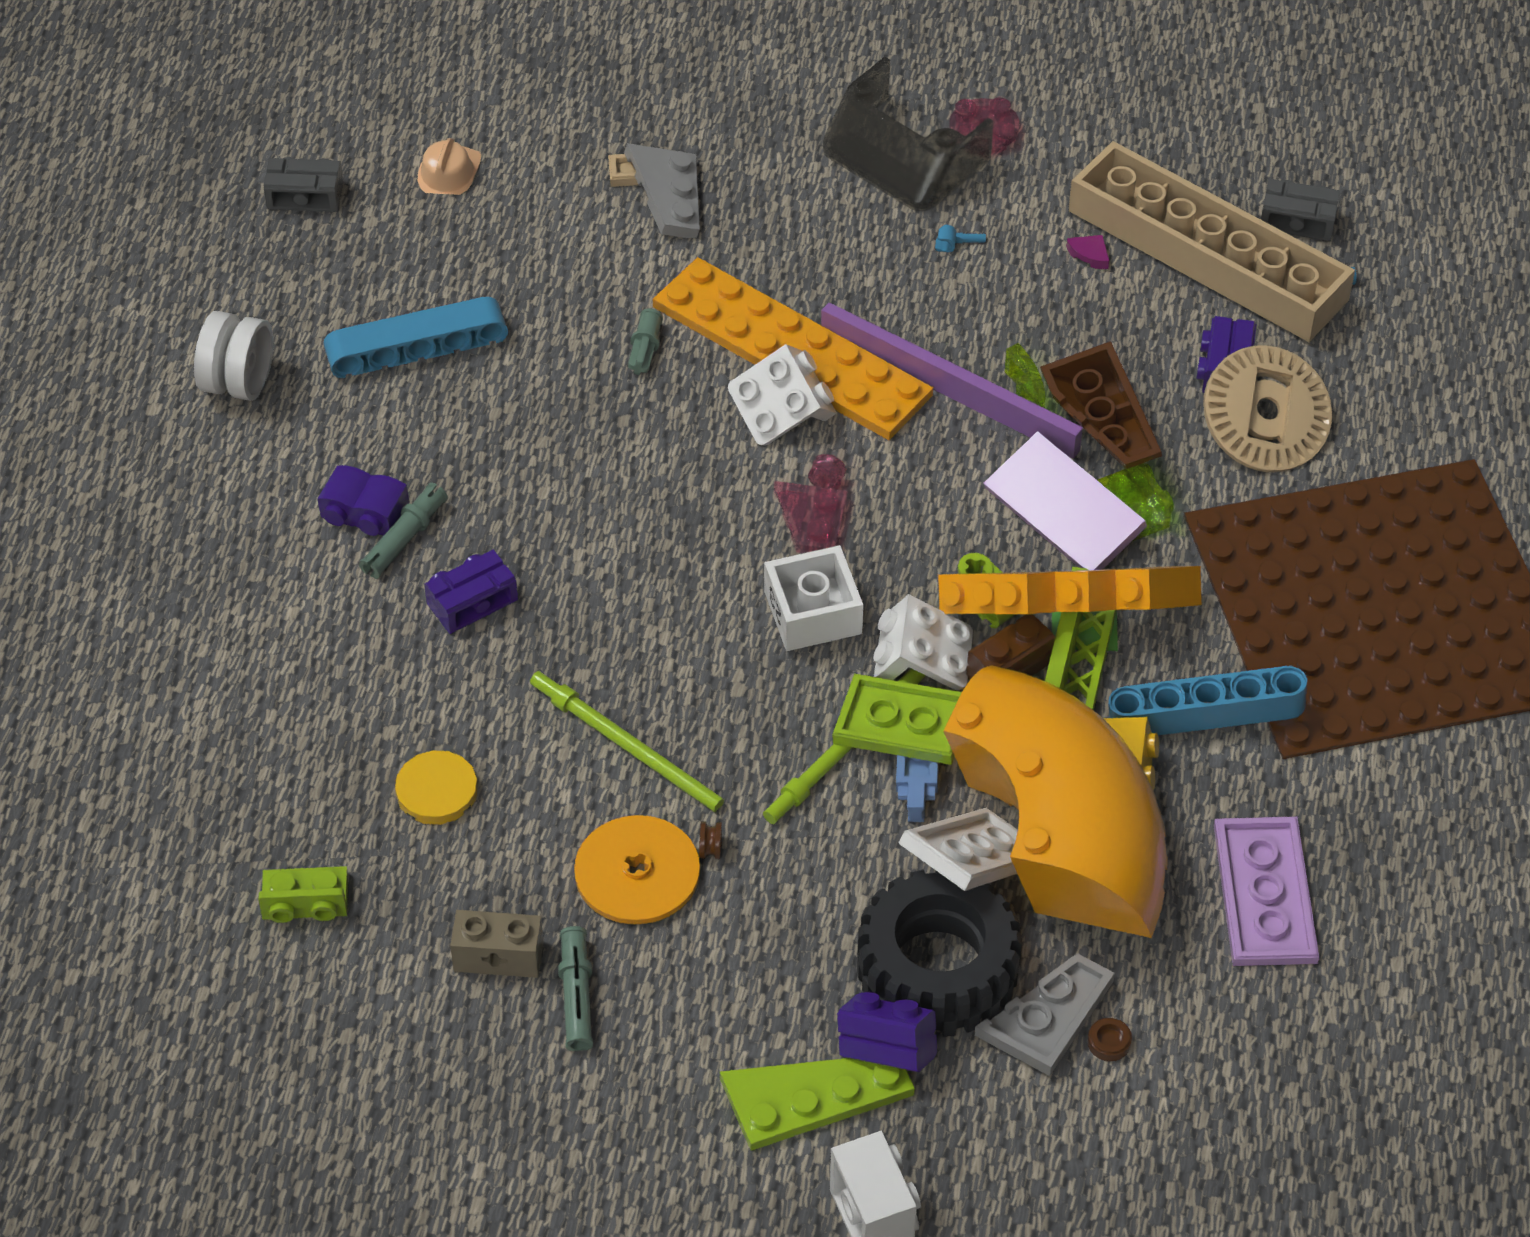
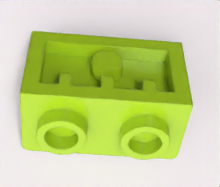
[258,866,348,923]

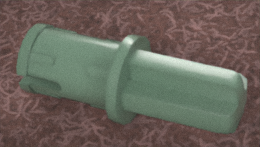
[628,308,663,375]

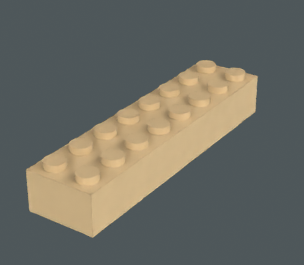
[1069,141,1355,342]

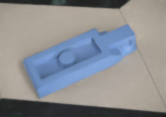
[896,755,939,822]

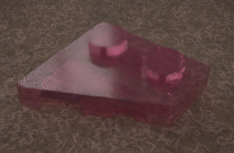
[774,481,847,553]

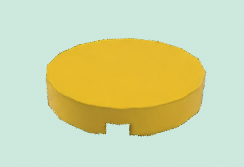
[395,750,478,825]

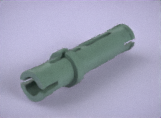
[359,483,448,579]
[558,926,593,1051]

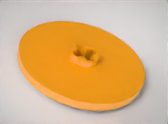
[574,815,700,924]

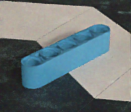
[323,297,508,378]
[1108,666,1307,736]

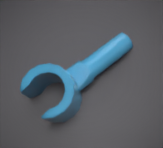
[935,225,986,252]

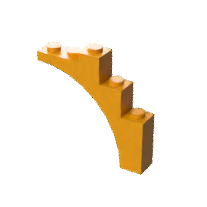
[938,566,1202,614]

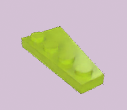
[720,1058,915,1151]

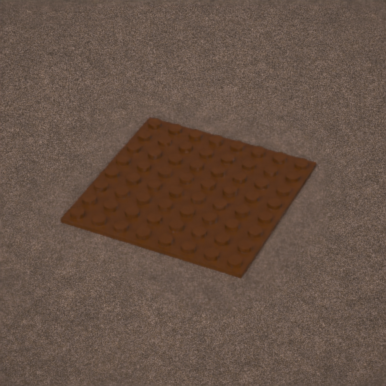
[1184,459,1530,759]

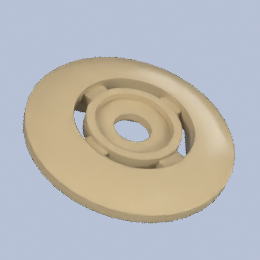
[1203,345,1332,472]

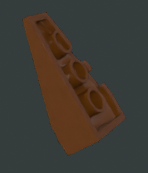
[1040,341,1162,469]

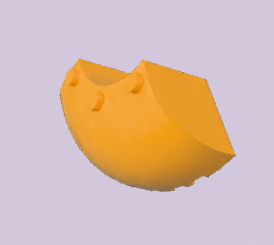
[943,666,1168,938]

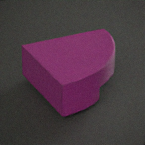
[1066,235,1109,269]

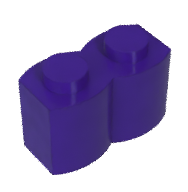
[317,465,410,536]

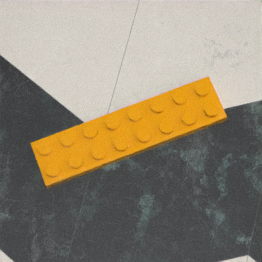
[653,257,933,440]

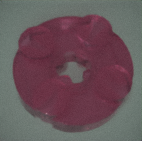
[949,97,1019,155]

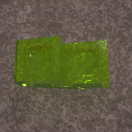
[1004,343,1046,408]

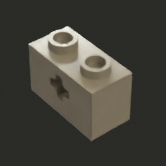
[450,910,544,978]

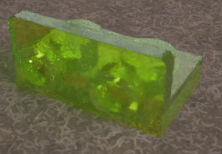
[1097,463,1174,542]

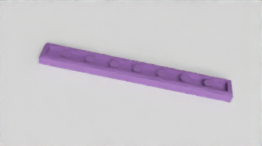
[821,302,1083,459]

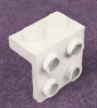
[728,344,837,446]
[873,594,973,691]

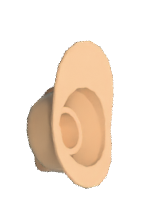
[417,138,481,195]

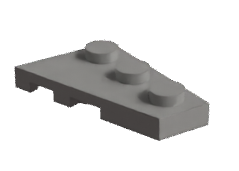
[624,143,700,238]
[974,953,1115,1076]

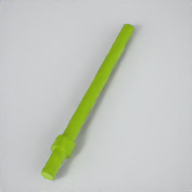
[763,668,926,824]
[530,671,725,812]

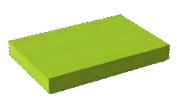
[832,673,962,765]

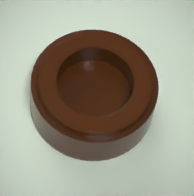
[1088,1018,1132,1061]

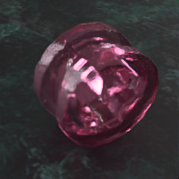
[808,454,846,491]

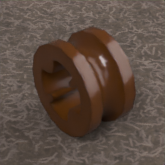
[699,821,722,860]

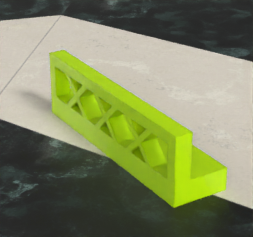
[1045,567,1117,710]

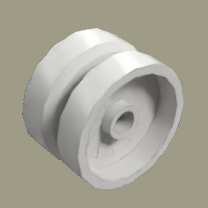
[194,311,274,401]

